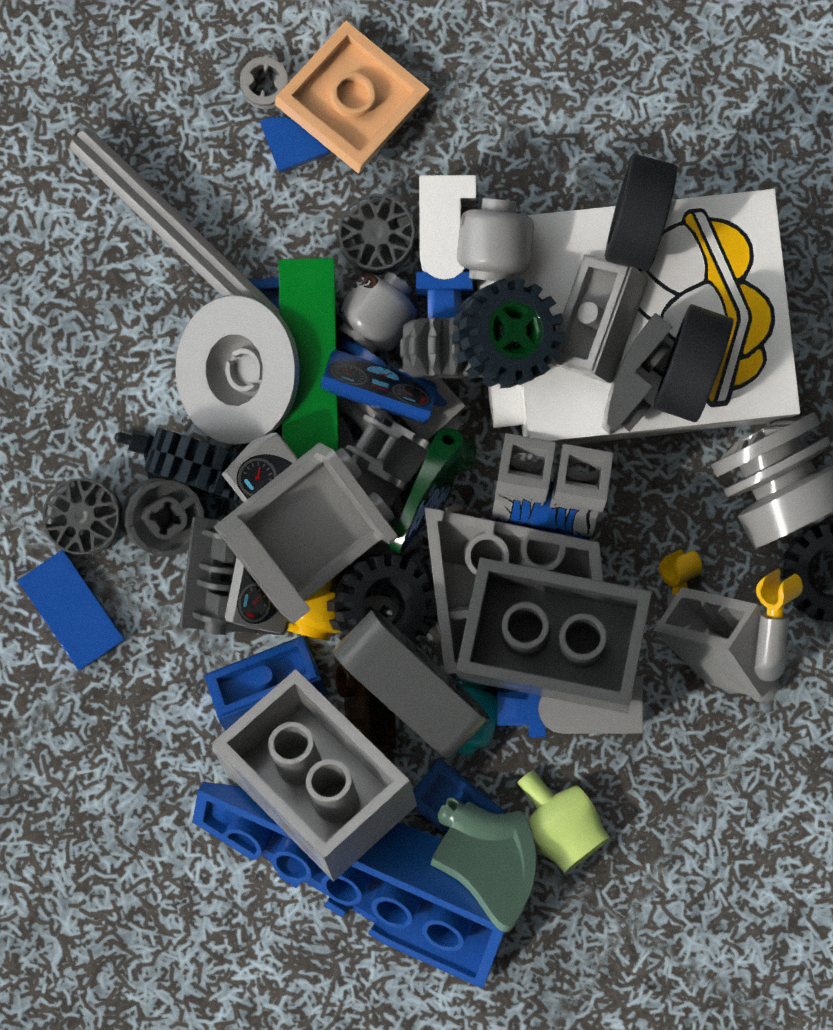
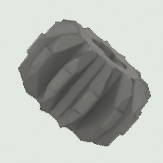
[400,317,483,379]

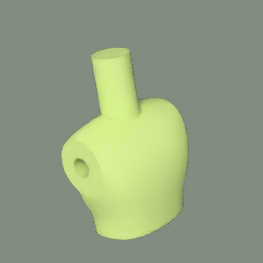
[517,770,610,873]

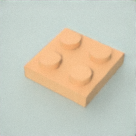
[274,21,430,174]

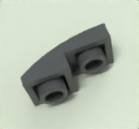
[602,313,673,435]

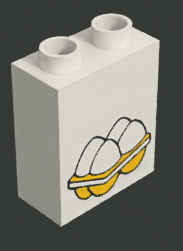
[476,189,800,446]

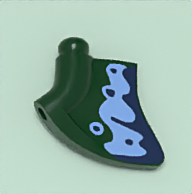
[389,428,476,554]

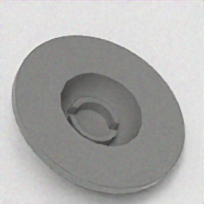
[175,296,300,444]

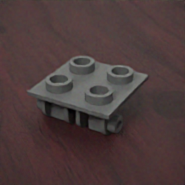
[179,517,284,635]

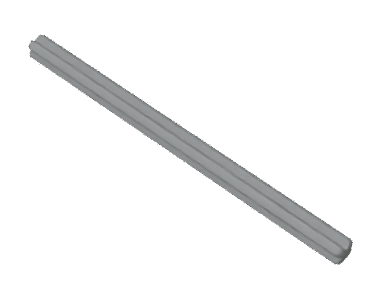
[69,127,424,481]

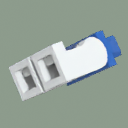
[416,175,476,319]

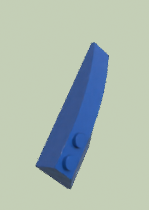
[192,782,507,989]

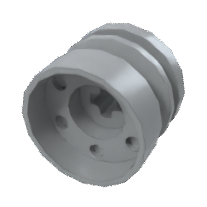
[711,412,833,549]

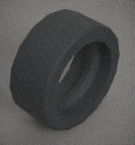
[605,154,678,271]
[653,304,733,423]

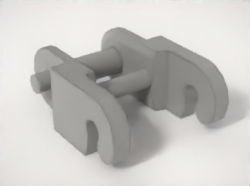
[346,413,431,491]

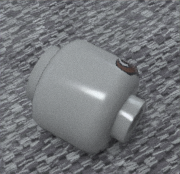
[457,198,534,282]
[336,271,417,354]

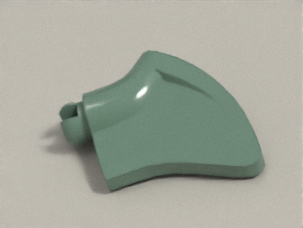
[430,797,536,932]

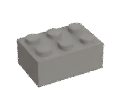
[211,669,417,882]

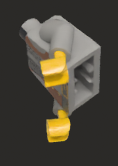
[653,550,803,702]

